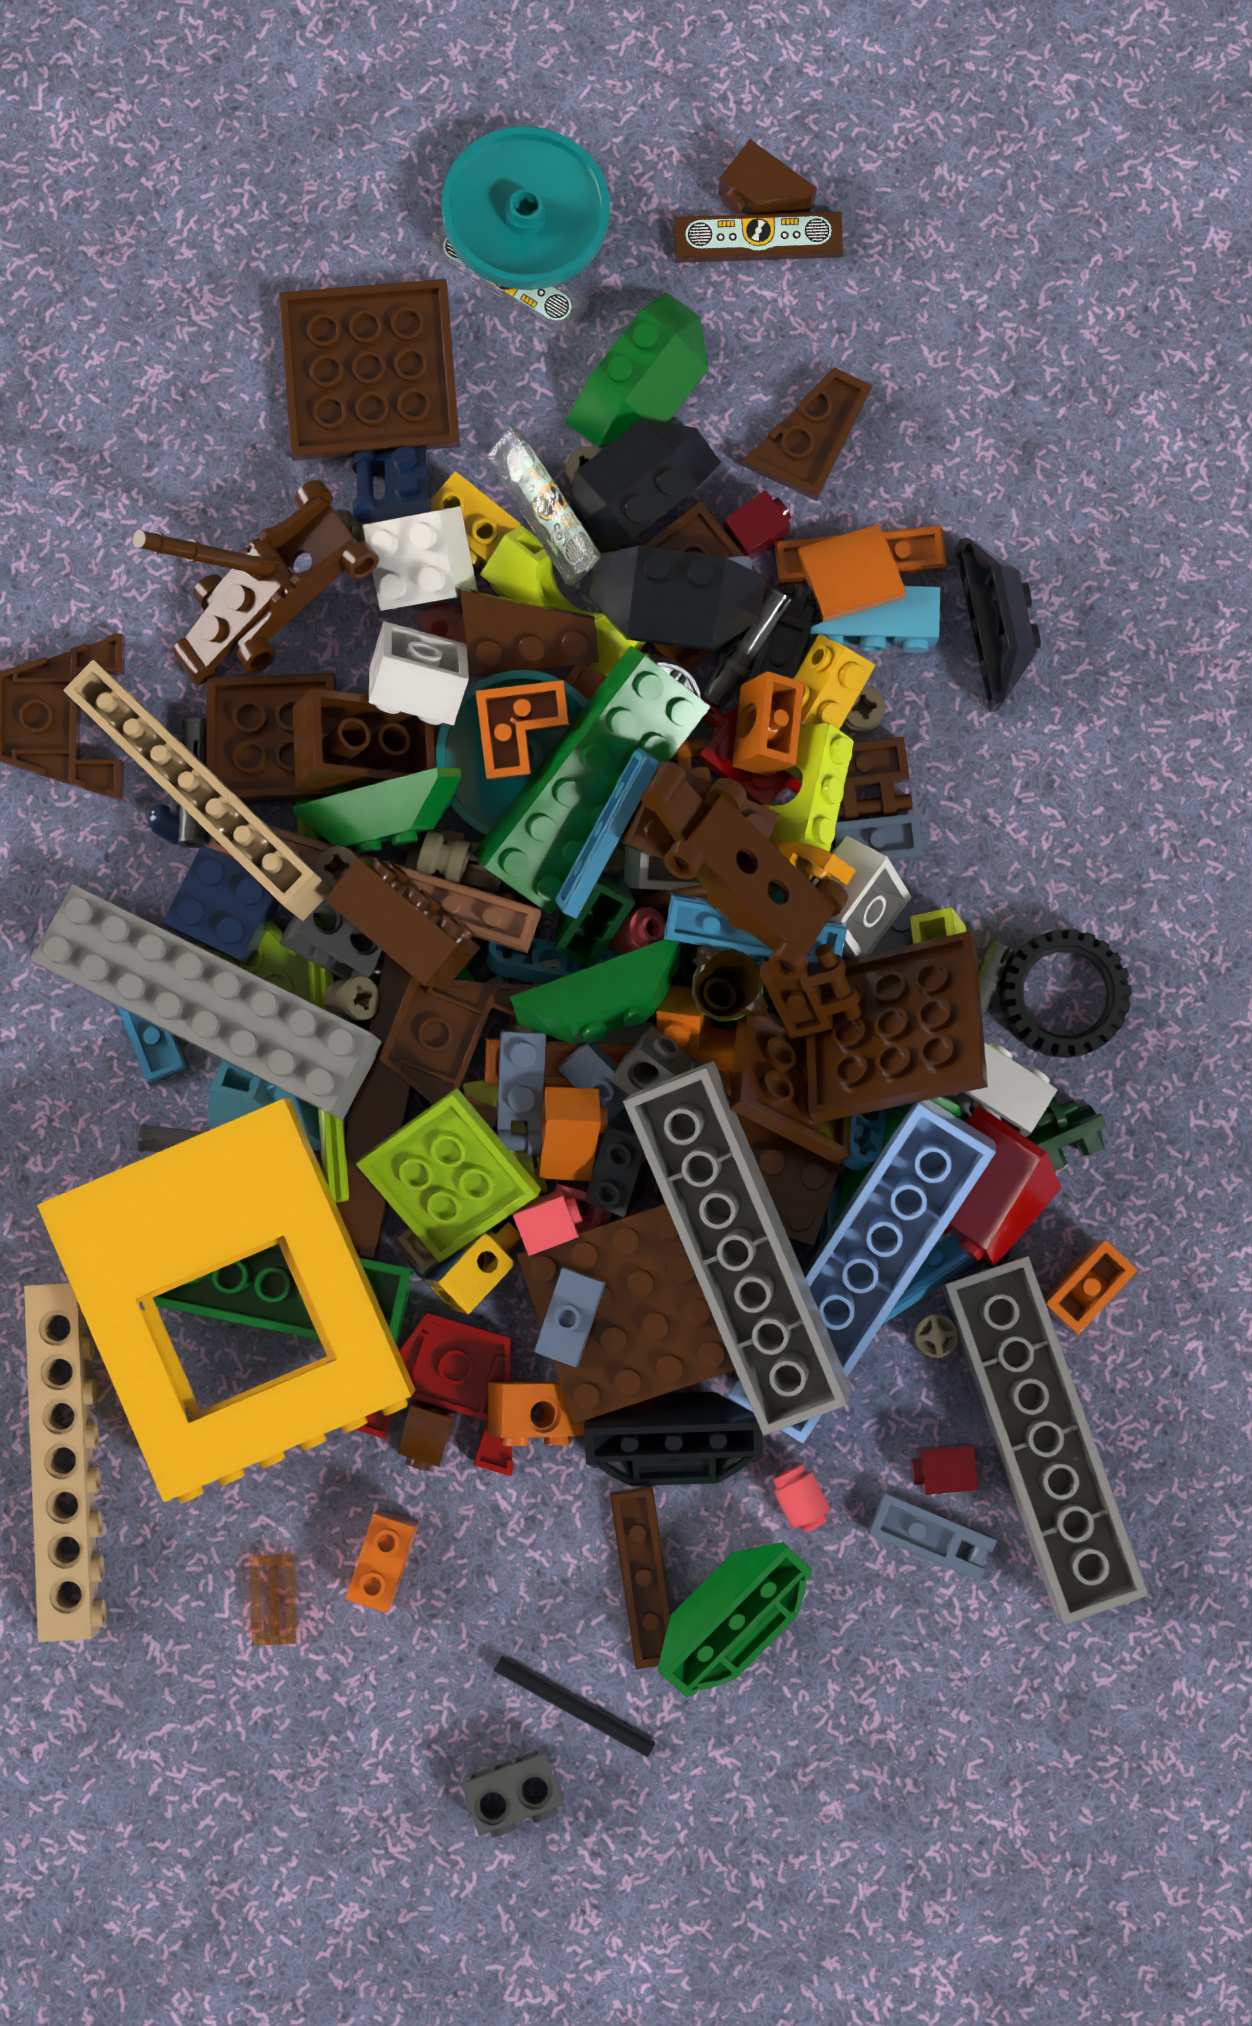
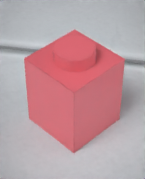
[513,1188,584,1256]

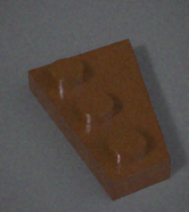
[460,587,599,675]

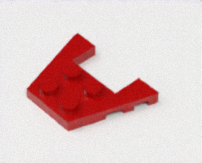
[355,1312,513,1476]

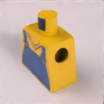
[422,1219,522,1314]

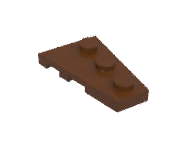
[741,367,872,501]

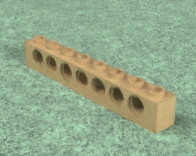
[63,660,333,921]
[24,1283,106,1642]

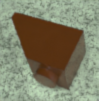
[718,139,817,215]
[398,1401,458,1471]

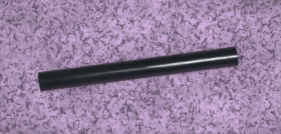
[493,1656,656,1757]

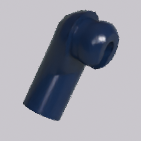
[148,804,211,845]

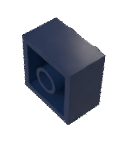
[162,845,280,966]

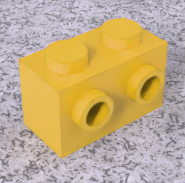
[431,471,521,570]
[794,634,876,729]

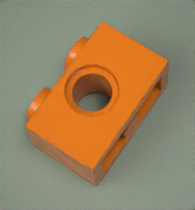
[732,671,804,777]
[1043,1240,1138,1335]
[488,1381,586,1446]
[345,1509,419,1613]

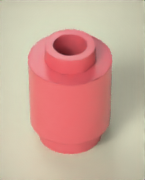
[609,907,666,954]
[772,1463,831,1533]

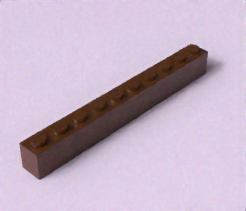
[336,828,467,1258]

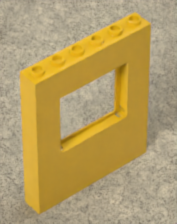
[37,1097,416,1504]

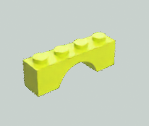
[480,526,646,676]

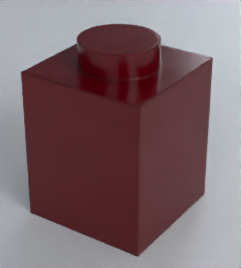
[723,490,791,561]
[910,1443,978,1495]

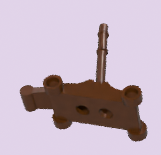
[132,480,379,685]
[631,762,848,981]

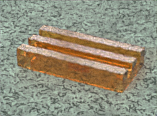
[250,1553,298,1645]

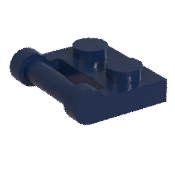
[352,446,431,523]

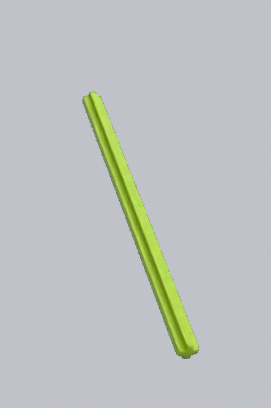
[296,800,349,1203]

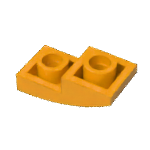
[771,841,856,885]

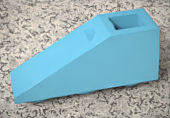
[808,586,940,653]
[208,1060,345,1151]

